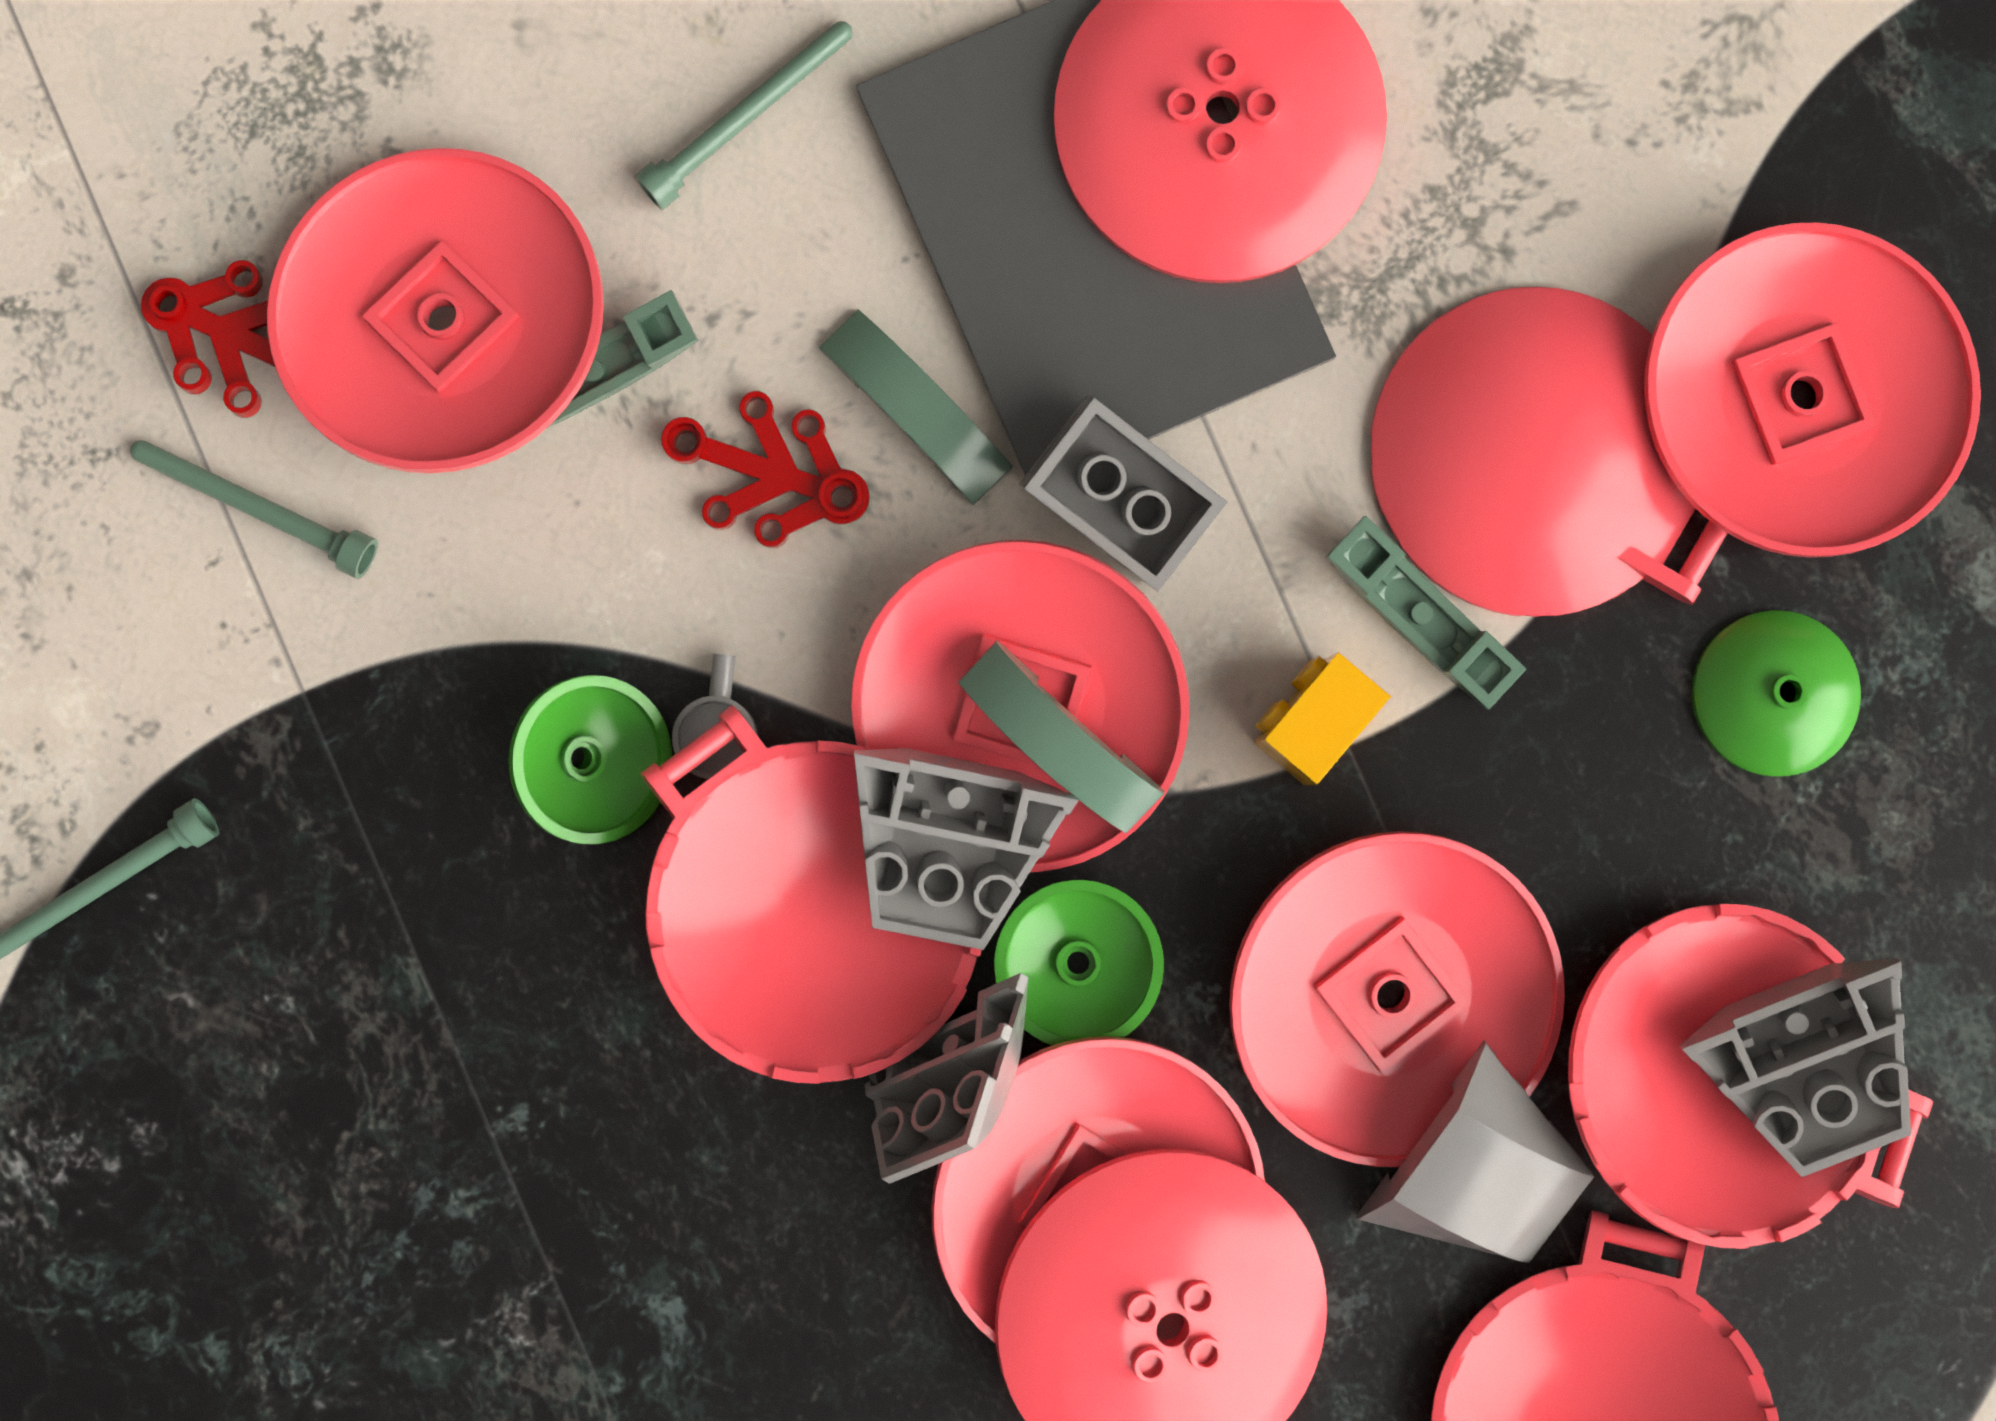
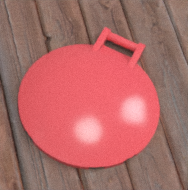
[1370,287,1727,617]
[640,705,981,1084]
[1568,904,1933,1249]
[1431,1210,1779,1421]

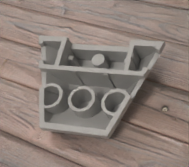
[854,748,1079,950]
[1680,958,1911,1177]
[864,973,1029,1184]
[1357,1040,1594,1263]

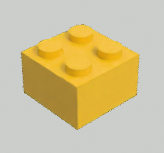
[1254,652,1391,786]

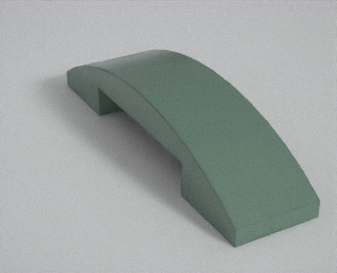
[546,290,699,429]
[819,309,1013,505]
[1326,516,1526,710]
[958,640,1165,833]

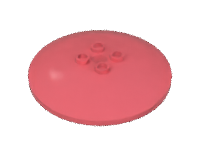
[1054,0,1387,283]
[267,148,604,473]
[1644,222,1981,558]
[851,540,1190,872]
[1229,831,1565,1167]
[931,1036,1265,1344]
[995,1149,1327,1421]

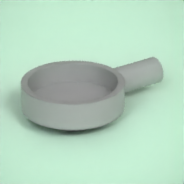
[672,654,758,779]

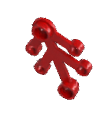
[141,260,276,418]
[661,391,870,548]

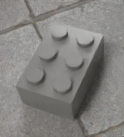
[1019,395,1227,592]

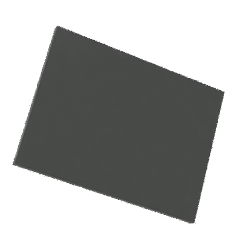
[856,0,1336,475]

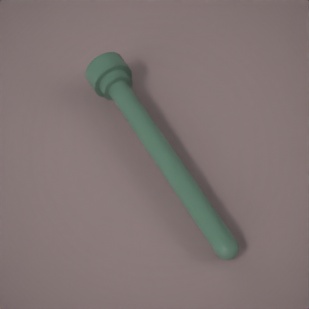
[634,21,853,211]
[130,440,378,579]
[0,798,219,959]

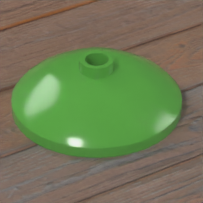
[1692,610,1861,777]
[509,675,672,844]
[994,880,1164,1046]

